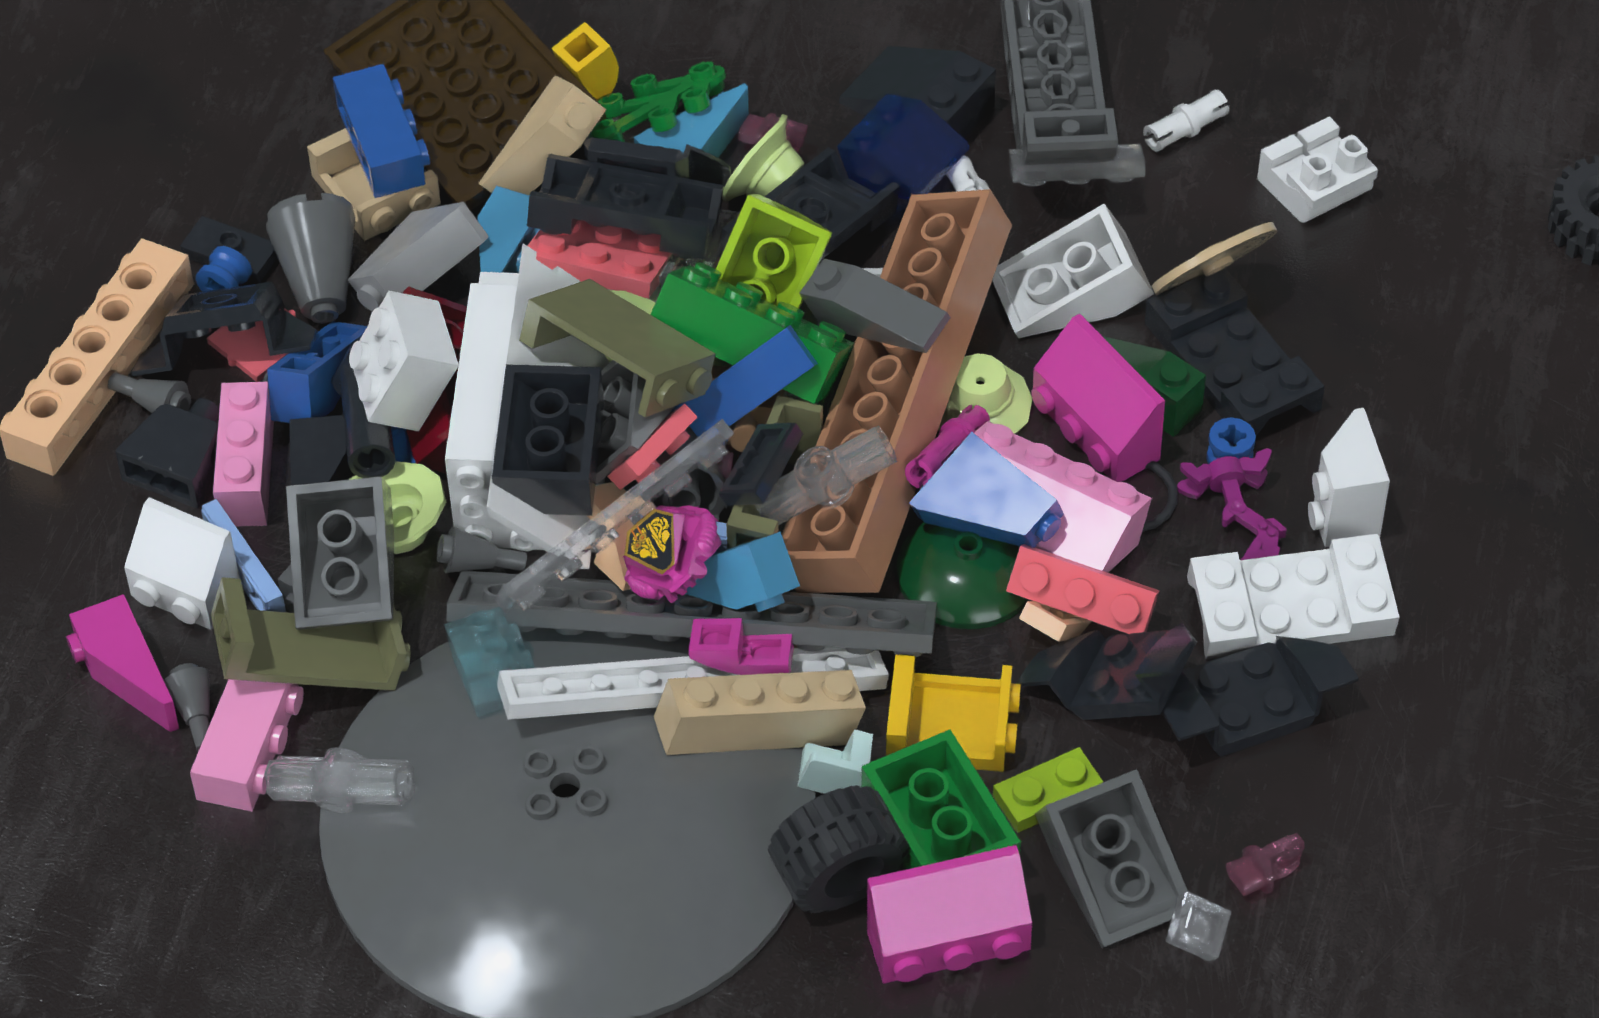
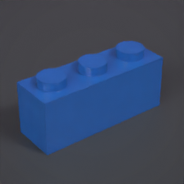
[333,64,430,198]

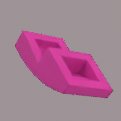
[688,618,794,675]

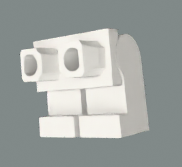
[1257,116,1378,223]

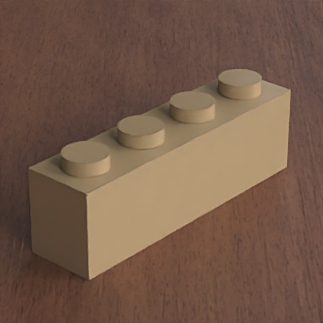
[654,670,866,755]

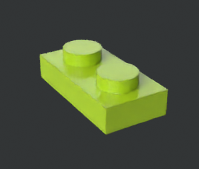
[993,747,1103,833]

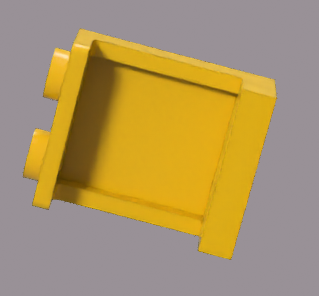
[886,654,1021,772]

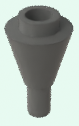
[108,372,191,413]
[437,526,527,573]
[164,663,210,752]

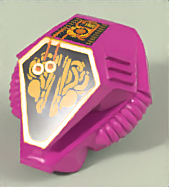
[623,505,722,603]

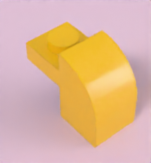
[552,22,619,101]

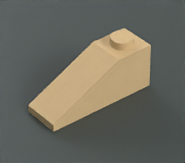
[478,75,606,195]

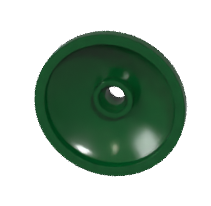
[896,522,1030,629]

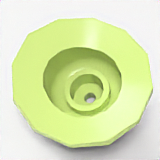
[722,114,804,202]
[938,353,1032,434]
[349,461,446,554]

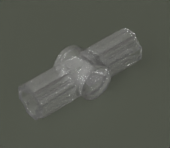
[754,426,897,525]
[264,747,416,813]

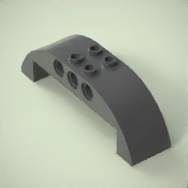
[1000,0,1118,165]

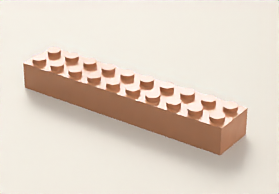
[782,189,1012,593]

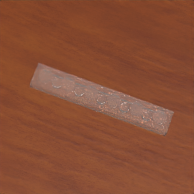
[494,419,734,614]

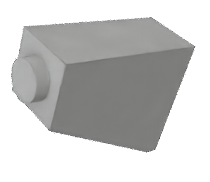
[348,202,489,312]

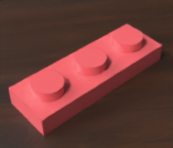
[1006,544,1160,634]

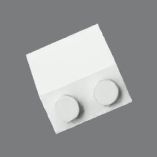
[1308,408,1390,547]
[124,497,240,630]

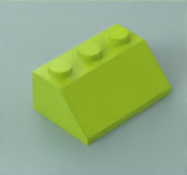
[716,194,832,308]

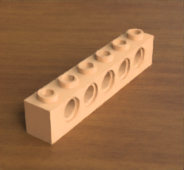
[0,238,194,476]

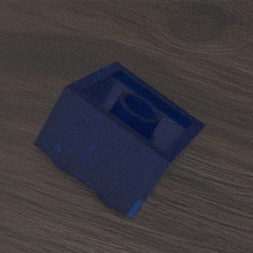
[837,94,970,200]

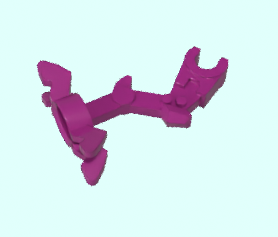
[1177,448,1287,560]

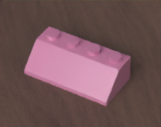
[974,421,1152,573]

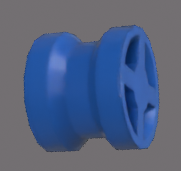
[195,246,252,292]
[1206,417,1256,464]

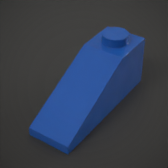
[267,321,368,423]

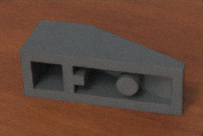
[799,258,951,353]

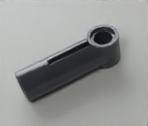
[332,340,396,478]

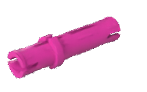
[905,405,990,488]

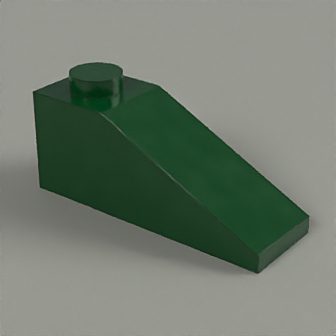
[1102,336,1206,437]

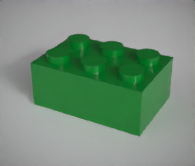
[861,729,1021,870]

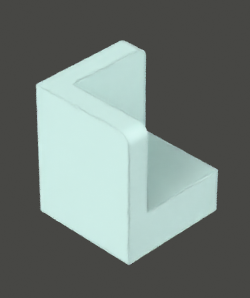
[798,729,873,794]

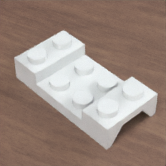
[1187,534,1400,660]

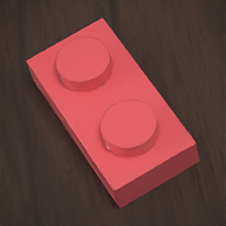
[607,403,697,490]

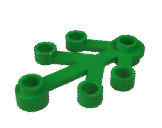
[591,62,726,142]

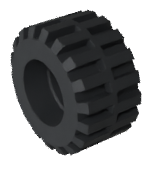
[768,785,909,913]

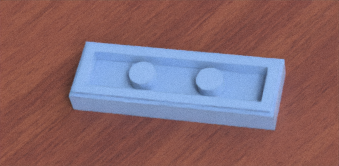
[201,499,286,612]

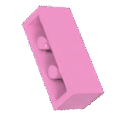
[213,382,274,527]
[190,679,304,812]

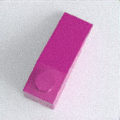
[66,594,179,732]

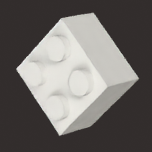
[349,291,459,431]

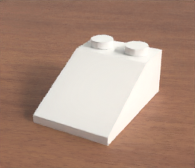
[992,204,1154,338]

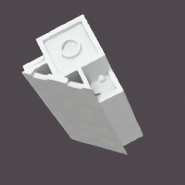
[445,243,610,569]

